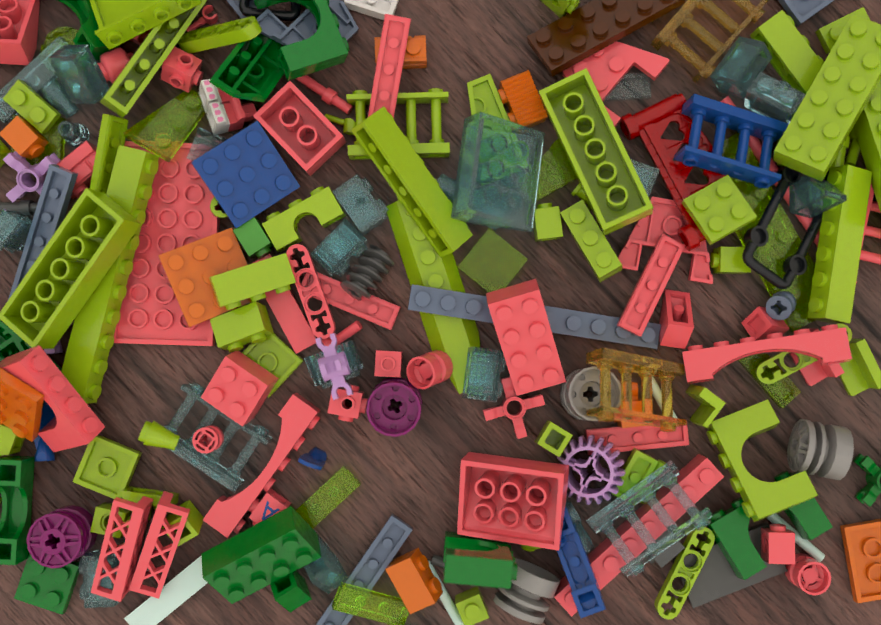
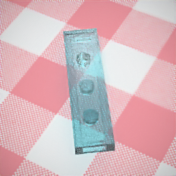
[0,36,79,123]

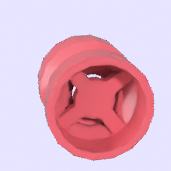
[192,425,224,453]

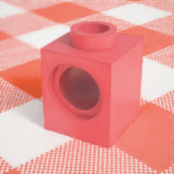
[374,350,403,378]
[761,524,795,564]

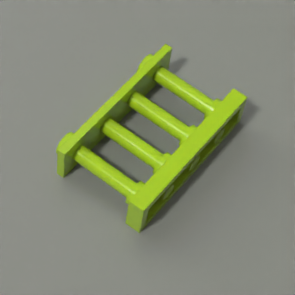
[346,88,450,160]

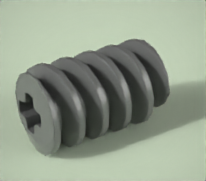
[340,244,394,301]

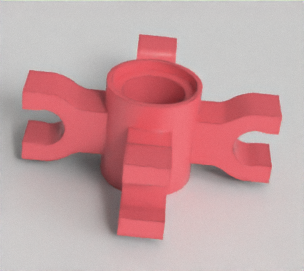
[483,376,545,439]

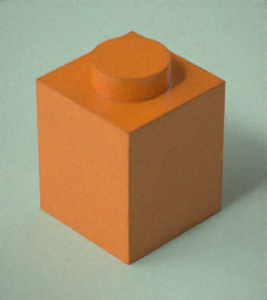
[0,116,49,160]

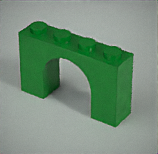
[254,0,349,81]
[705,470,833,580]
[443,531,517,589]

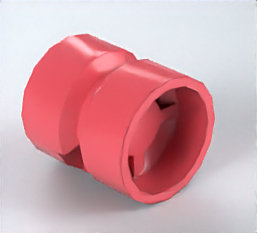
[406,350,453,390]
[785,553,831,596]

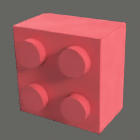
[201,351,279,427]

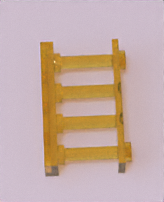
[651,0,769,83]
[586,348,687,432]

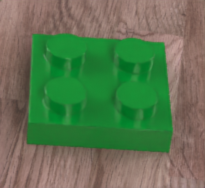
[14,553,82,615]

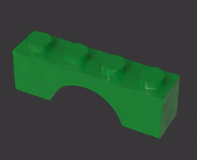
[57,0,119,62]
[0,455,35,565]

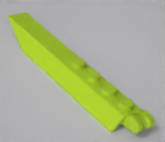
[385,195,483,394]

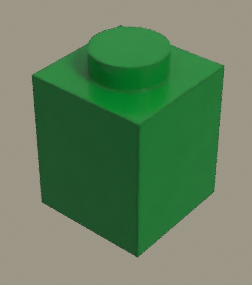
[270,571,312,612]

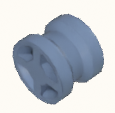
[766,290,797,320]

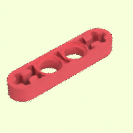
[286,244,336,339]

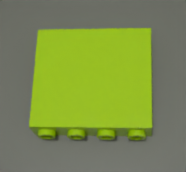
[90,0,202,50]

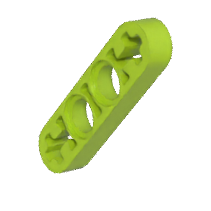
[177,16,262,54]
[755,323,852,384]
[654,525,715,620]

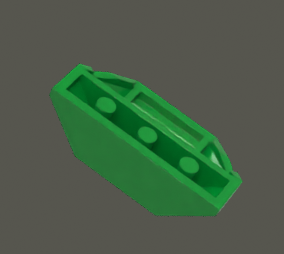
[209,34,284,103]

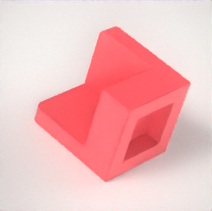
[741,306,790,341]

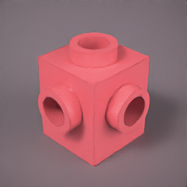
[161,47,204,93]
[327,384,368,422]

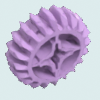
[557,435,626,505]

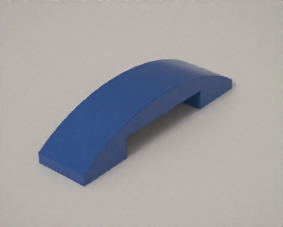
[557,507,606,618]

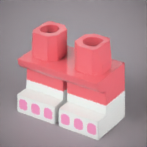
[198,79,257,135]

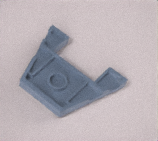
[257,0,359,46]

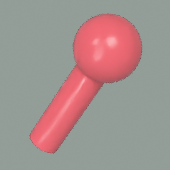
[321,320,363,352]

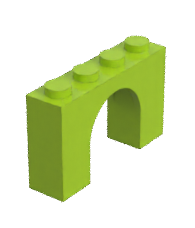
[706,399,818,522]

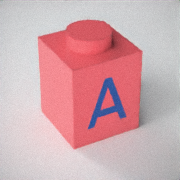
[249,488,291,525]

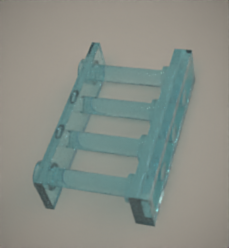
[162,382,273,493]
[586,460,713,577]

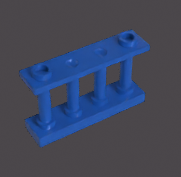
[673,94,789,188]

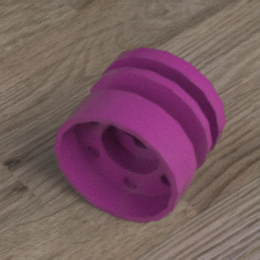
[366,377,422,437]
[27,505,98,568]

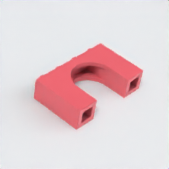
[0,345,105,452]

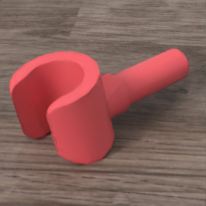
[186,5,218,32]

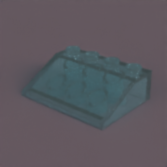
[451,111,545,232]

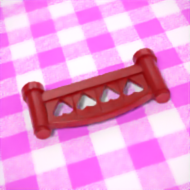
[619,93,726,251]

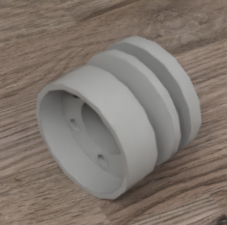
[560,366,623,422]
[787,419,854,480]
[493,558,560,624]

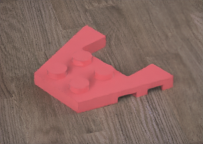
[563,41,670,127]
[618,196,713,285]

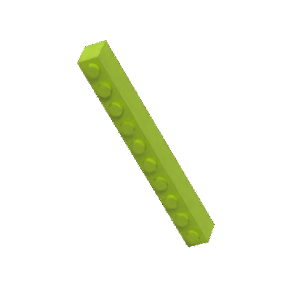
[61,145,159,404]

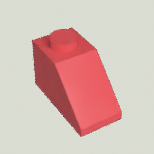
[659,289,694,349]

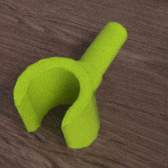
[325,113,356,135]

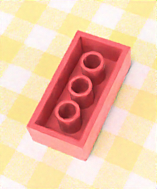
[486,279,566,396]

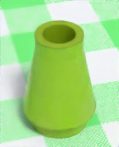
[138,421,180,450]

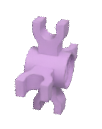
[3,151,61,203]
[315,333,353,400]

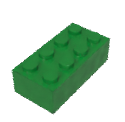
[201,506,321,604]

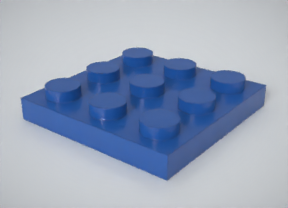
[191,120,300,228]

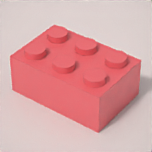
[253,81,346,176]

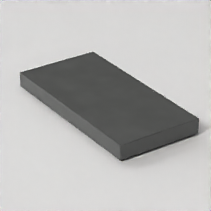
[673,522,787,608]

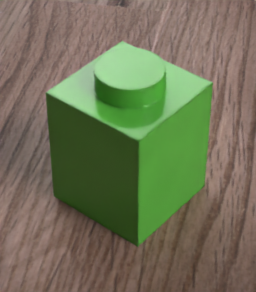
[233,217,274,259]

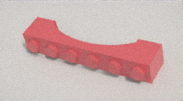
[682,324,852,384]
[203,393,321,538]

